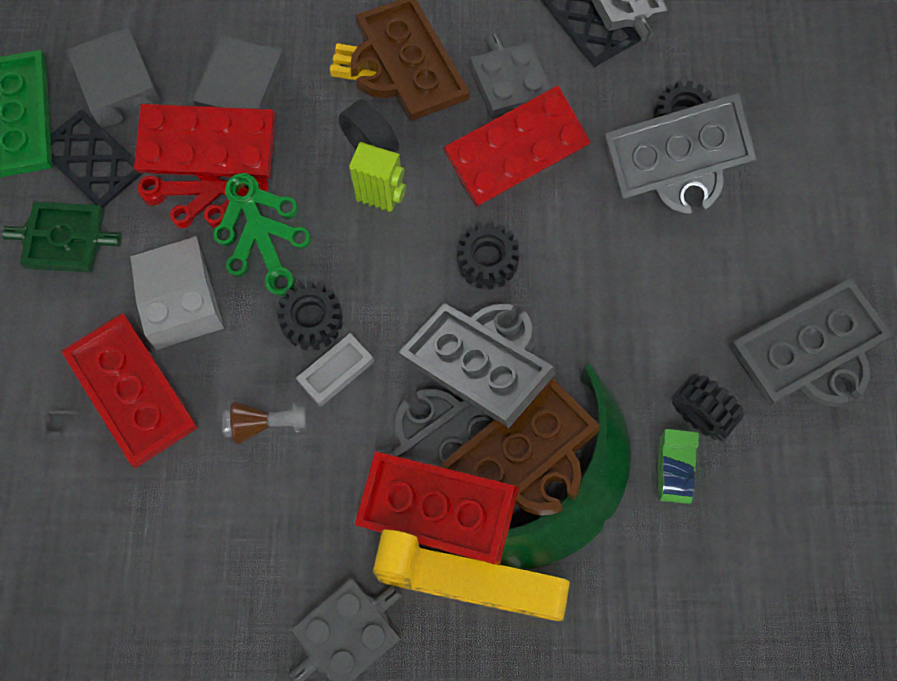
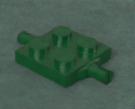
[2,201,122,273]

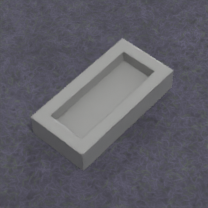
[296,333,374,407]

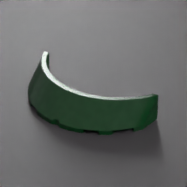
[471,363,631,569]

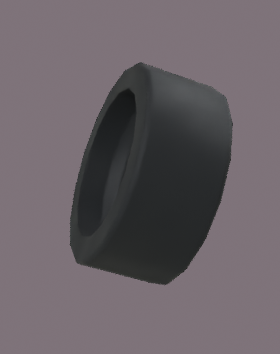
[338,99,399,152]

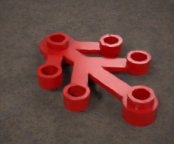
[137,175,269,229]

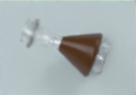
[222,401,306,445]

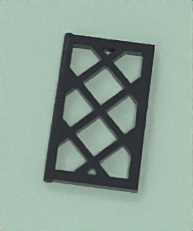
[541,0,641,67]
[50,110,144,209]

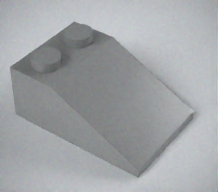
[130,236,224,350]

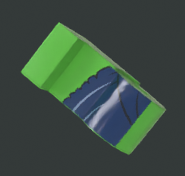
[658,429,699,504]

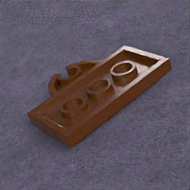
[350,0,470,121]
[438,378,600,516]

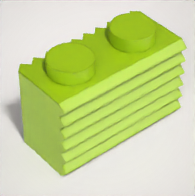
[349,142,406,213]

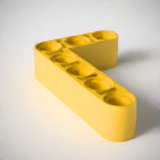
[373,529,570,621]

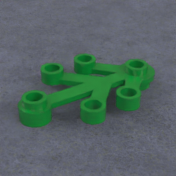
[213,173,312,297]

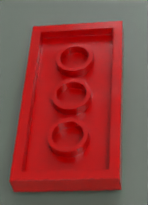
[443,85,591,208]
[134,104,276,179]
[61,313,198,469]
[354,451,519,566]

